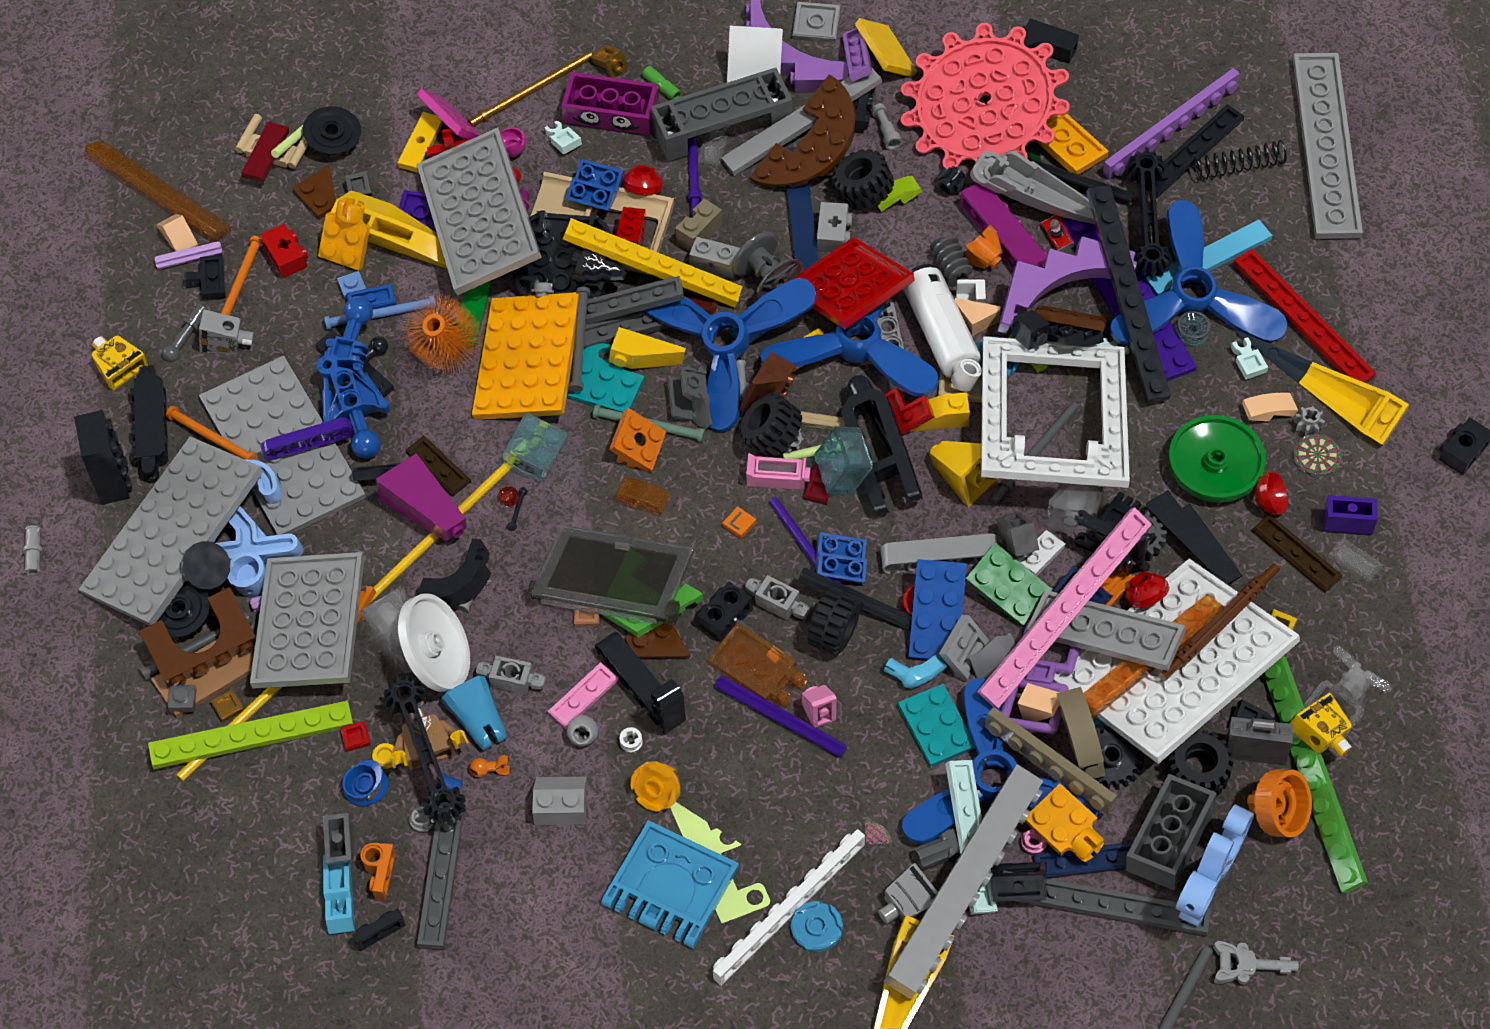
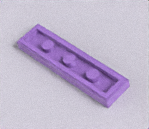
[842,28,873,82]

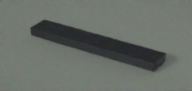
[1145,104,1245,198]

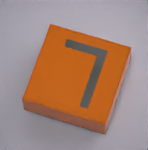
[722,506,756,539]

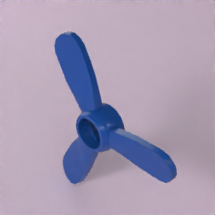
[1110,200,1287,346]
[644,278,817,432]
[761,300,939,397]
[902,678,1098,844]

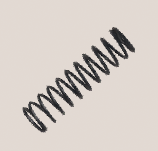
[1193,140,1287,181]

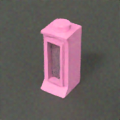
[746,453,810,490]

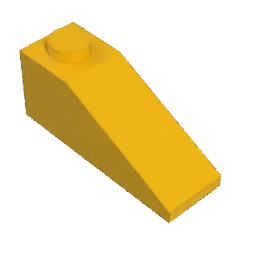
[609,327,686,369]
[909,392,970,432]

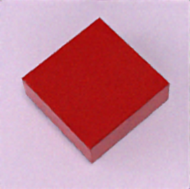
[340,721,371,752]

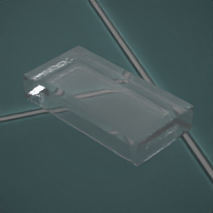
[1328,538,1384,585]

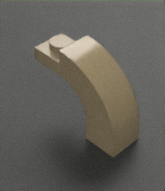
[1056,687,1106,779]

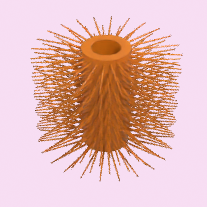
[402,292,484,375]

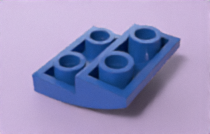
[566,159,625,212]
[816,532,867,584]

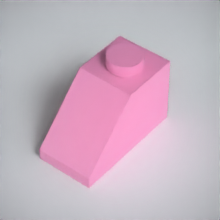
[802,685,837,727]

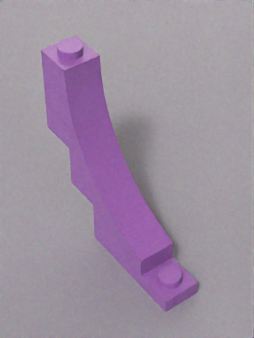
[997,236,1137,334]

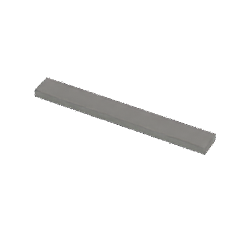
[721,68,882,176]

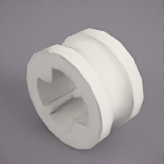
[619,727,642,752]

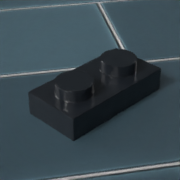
[352,909,406,951]

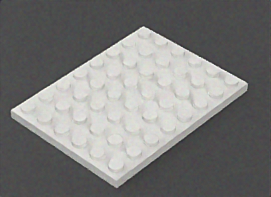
[1053,559,1300,764]

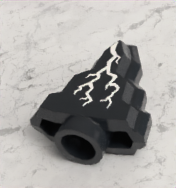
[570,248,627,284]

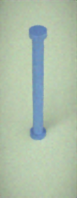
[324,295,436,330]

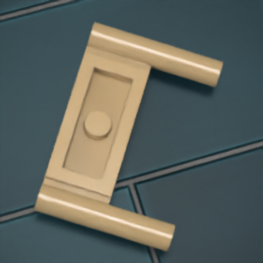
[235,114,309,169]

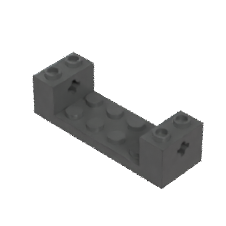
[651,68,793,162]

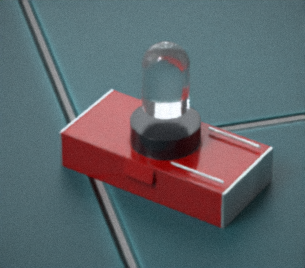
[1041,215,1074,252]

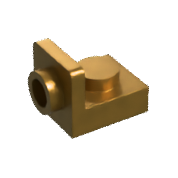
[590,45,628,78]

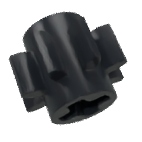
[938,166,965,194]

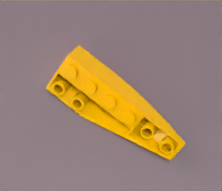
[331,190,447,269]

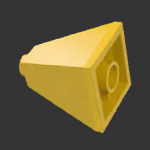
[929,441,998,508]

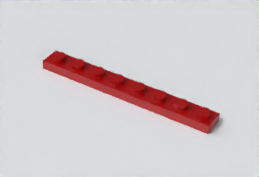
[1233,249,1376,383]

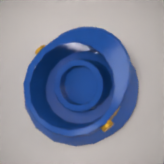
[342,760,389,806]

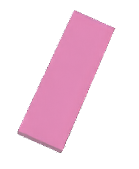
[548,662,619,729]

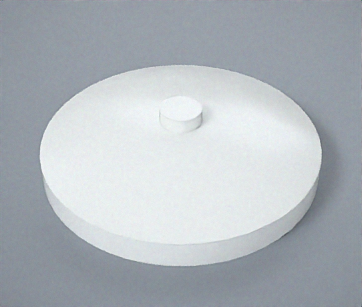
[398,594,470,692]

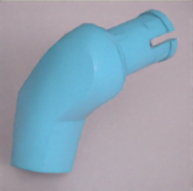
[884,654,948,689]

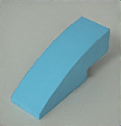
[323,855,355,934]

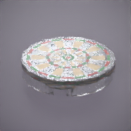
[1293,434,1342,479]

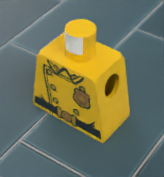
[91,336,148,391]
[1290,692,1352,757]

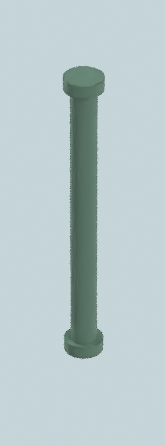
[593,404,706,443]

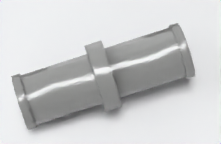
[23,525,43,575]

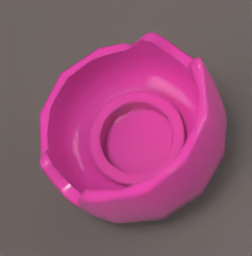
[500,128,527,158]

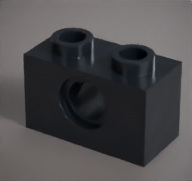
[1439,417,1490,475]

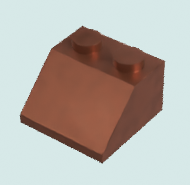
[739,352,795,412]

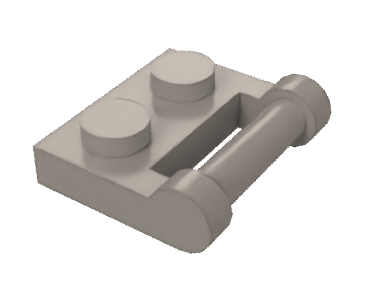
[939,615,989,682]

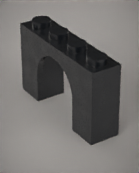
[1022,18,1079,64]

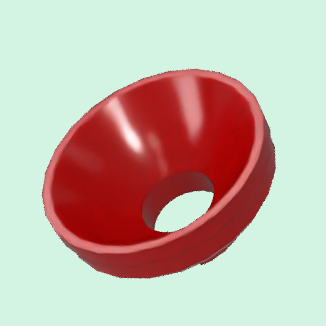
[622,165,663,195]
[1254,471,1288,515]
[1125,571,1170,609]

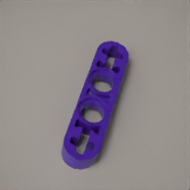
[260,418,353,460]

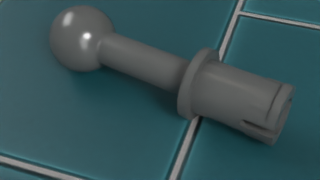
[161,304,208,362]

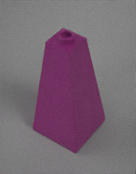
[376,453,467,541]

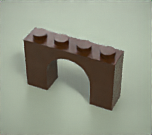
[139,587,256,689]

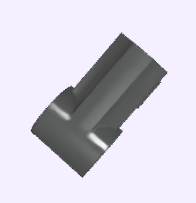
[914,828,961,870]

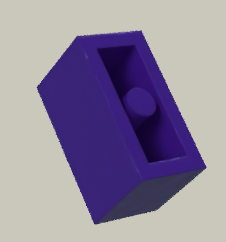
[1324,495,1378,535]

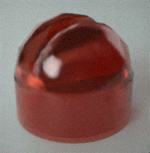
[499,485,520,507]

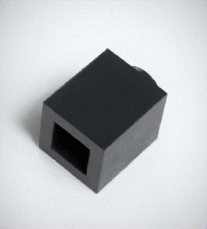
[1011,310,1050,350]

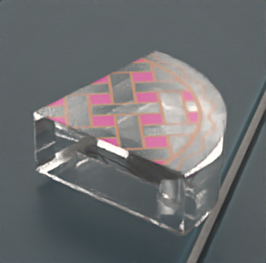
[865,820,892,847]

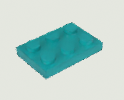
[898,684,975,768]

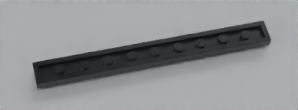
[1086,185,1171,403]

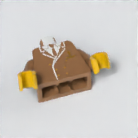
[391,708,469,771]

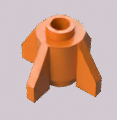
[965,225,1002,269]

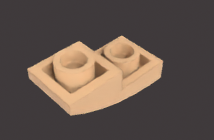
[1242,393,1298,422]

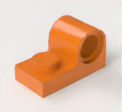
[360,843,396,901]

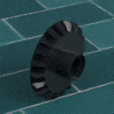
[302,106,361,156]
[157,581,211,639]
[1095,726,1144,790]

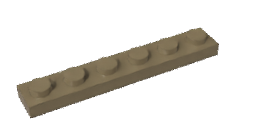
[985,707,1117,815]

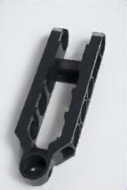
[841,375,923,517]

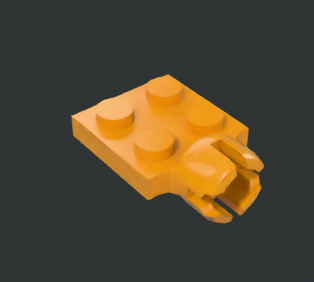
[318,198,371,271]
[1025,784,1104,862]

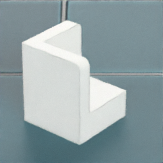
[956,280,986,303]

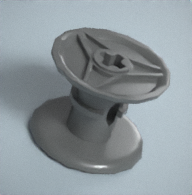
[731,231,804,300]

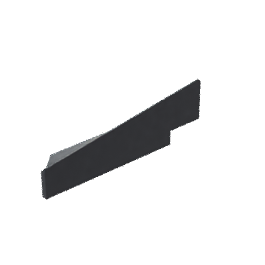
[1146,490,1242,585]

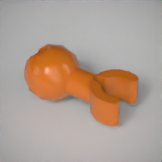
[469,755,510,778]

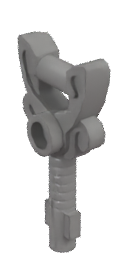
[1213,941,1299,984]

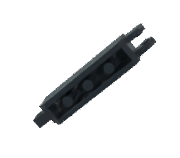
[130,365,168,484]

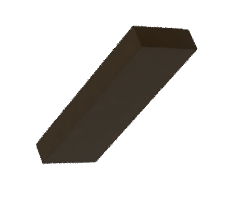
[406,436,471,496]

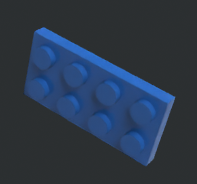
[909,559,967,660]

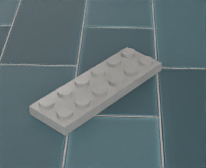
[1027,590,1186,671]

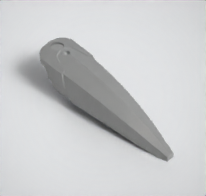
[970,151,1095,224]

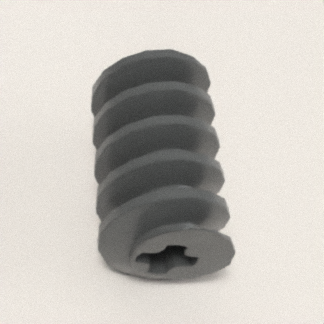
[930,236,973,287]

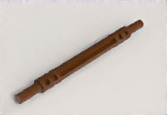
[1159,563,1280,681]

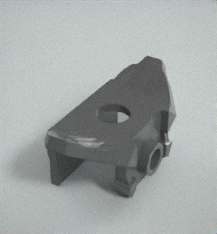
[667,362,713,429]

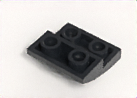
[1048,322,1104,346]

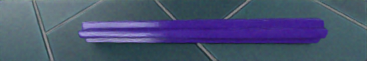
[715,676,847,757]

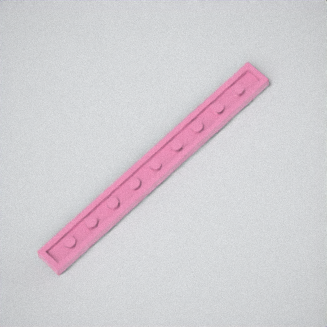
[977,507,1152,709]

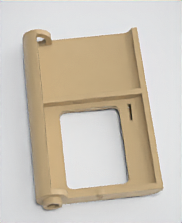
[531,172,674,276]

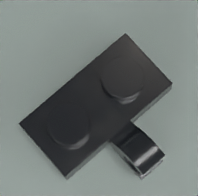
[184,255,226,299]

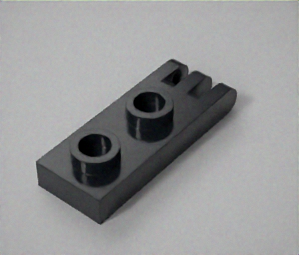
[1085,492,1141,549]

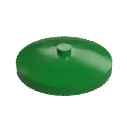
[1168,415,1266,502]

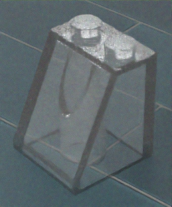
[1045,483,1105,535]
[360,586,412,676]

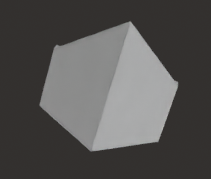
[968,633,1016,678]

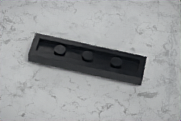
[855,51,880,134]

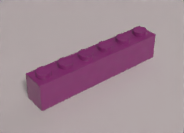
[960,183,1060,295]

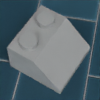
[532,777,587,825]

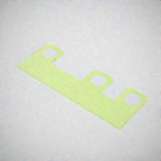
[670,802,770,923]

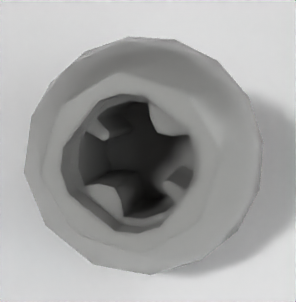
[566,715,598,747]

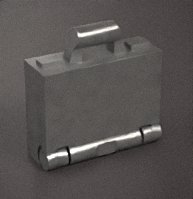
[1226,717,1293,766]

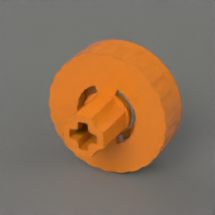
[1247,769,1312,837]

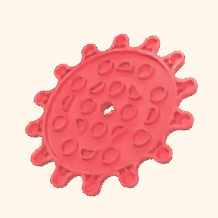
[901,23,1070,169]

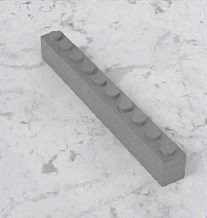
[883,764,1043,999]

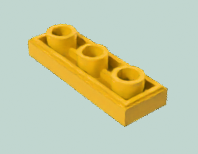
[397,112,444,173]

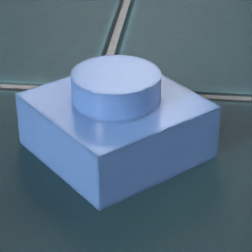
[337,271,366,300]

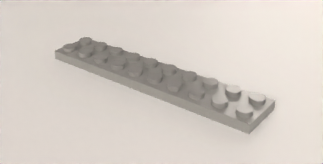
[1293,53,1363,239]

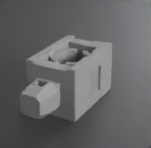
[745,575,810,620]
[476,656,546,695]

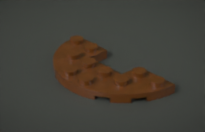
[749,74,857,189]

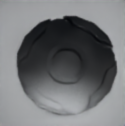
[181,541,230,590]

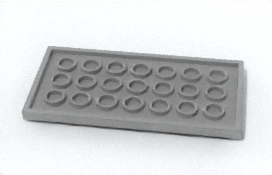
[417,127,542,295]
[199,356,366,535]
[78,437,264,626]

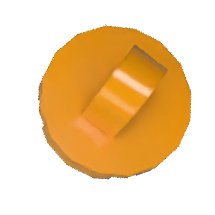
[630,761,680,812]

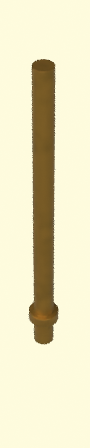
[468,51,593,127]

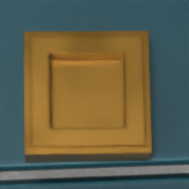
[211,689,244,722]

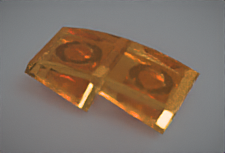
[615,477,671,515]

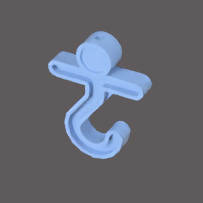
[216,459,304,597]
[1175,804,1254,927]

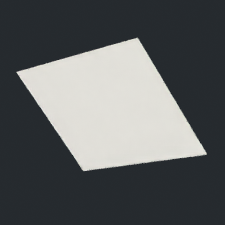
[727,26,783,82]

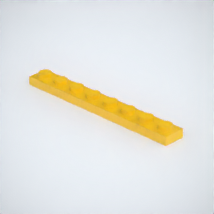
[563,218,743,308]

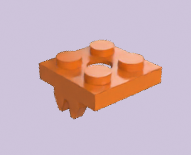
[609,408,667,472]

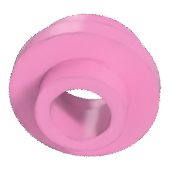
[1021,829,1047,854]

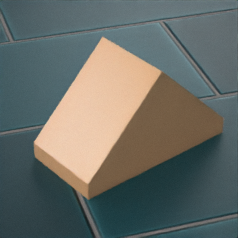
[156,214,198,252]
[955,298,1001,336]
[1017,683,1060,722]

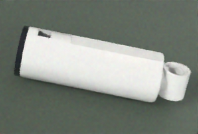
[903,264,982,392]

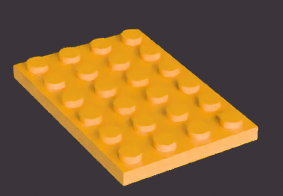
[472,292,579,419]

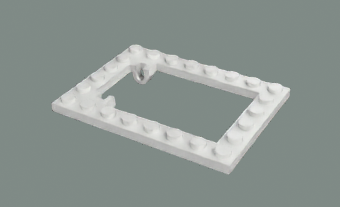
[981,337,1130,488]

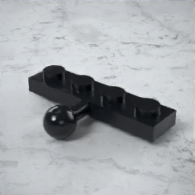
[315,329,394,397]

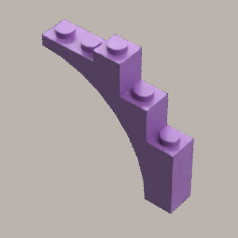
[746,0,848,93]

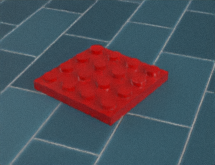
[791,237,915,329]

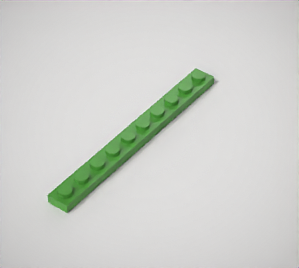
[1263,656,1368,894]

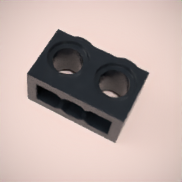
[697,582,753,643]

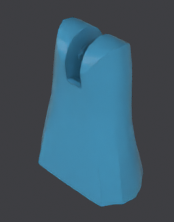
[441,675,507,751]

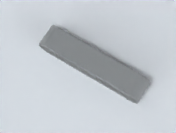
[880,534,1000,574]

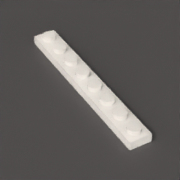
[713,829,865,986]

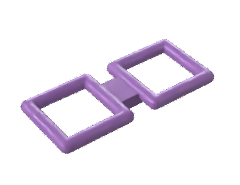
[1001,619,1080,734]

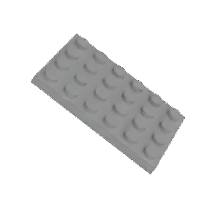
[250,552,365,688]

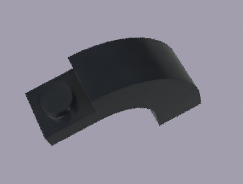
[417,539,491,609]

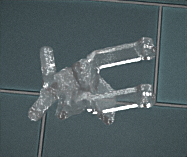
[1303,645,1392,739]

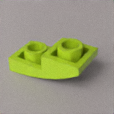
[876,176,923,212]

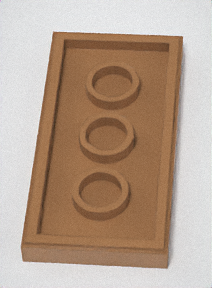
[151,639,254,718]

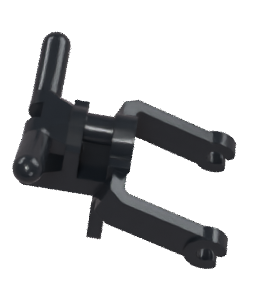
[1074,510,1152,576]

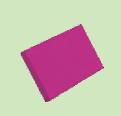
[417,88,481,139]

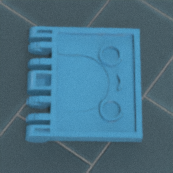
[601,820,739,949]

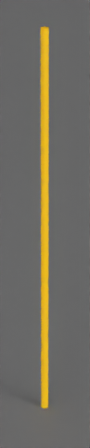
[176,430,545,781]

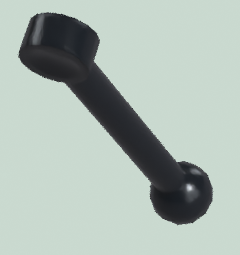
[507,487,528,531]

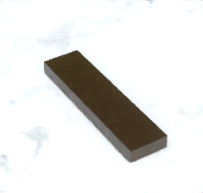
[1252,514,1343,593]

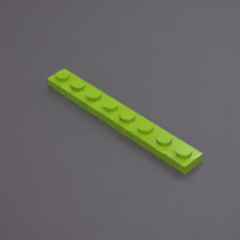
[148,701,353,769]

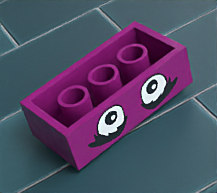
[561,72,659,135]

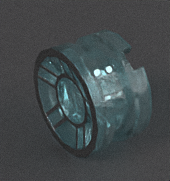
[1176,311,1211,348]

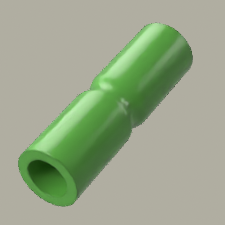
[642,66,682,100]

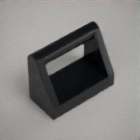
[991,862,1047,902]

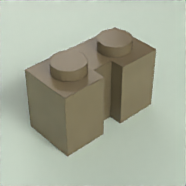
[675,199,723,251]

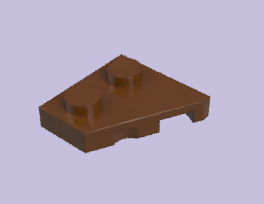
[292,165,336,220]
[624,617,690,660]

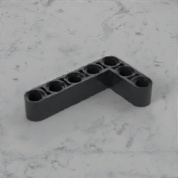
[594,631,686,734]

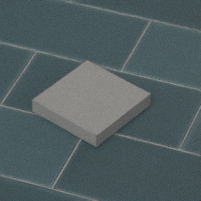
[792,2,841,43]

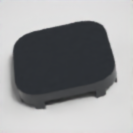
[514,210,612,300]

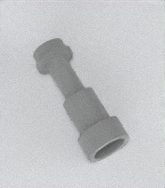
[872,103,903,150]

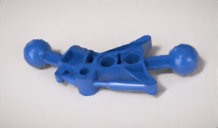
[317,296,391,459]

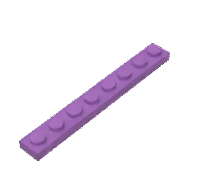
[1103,68,1240,179]

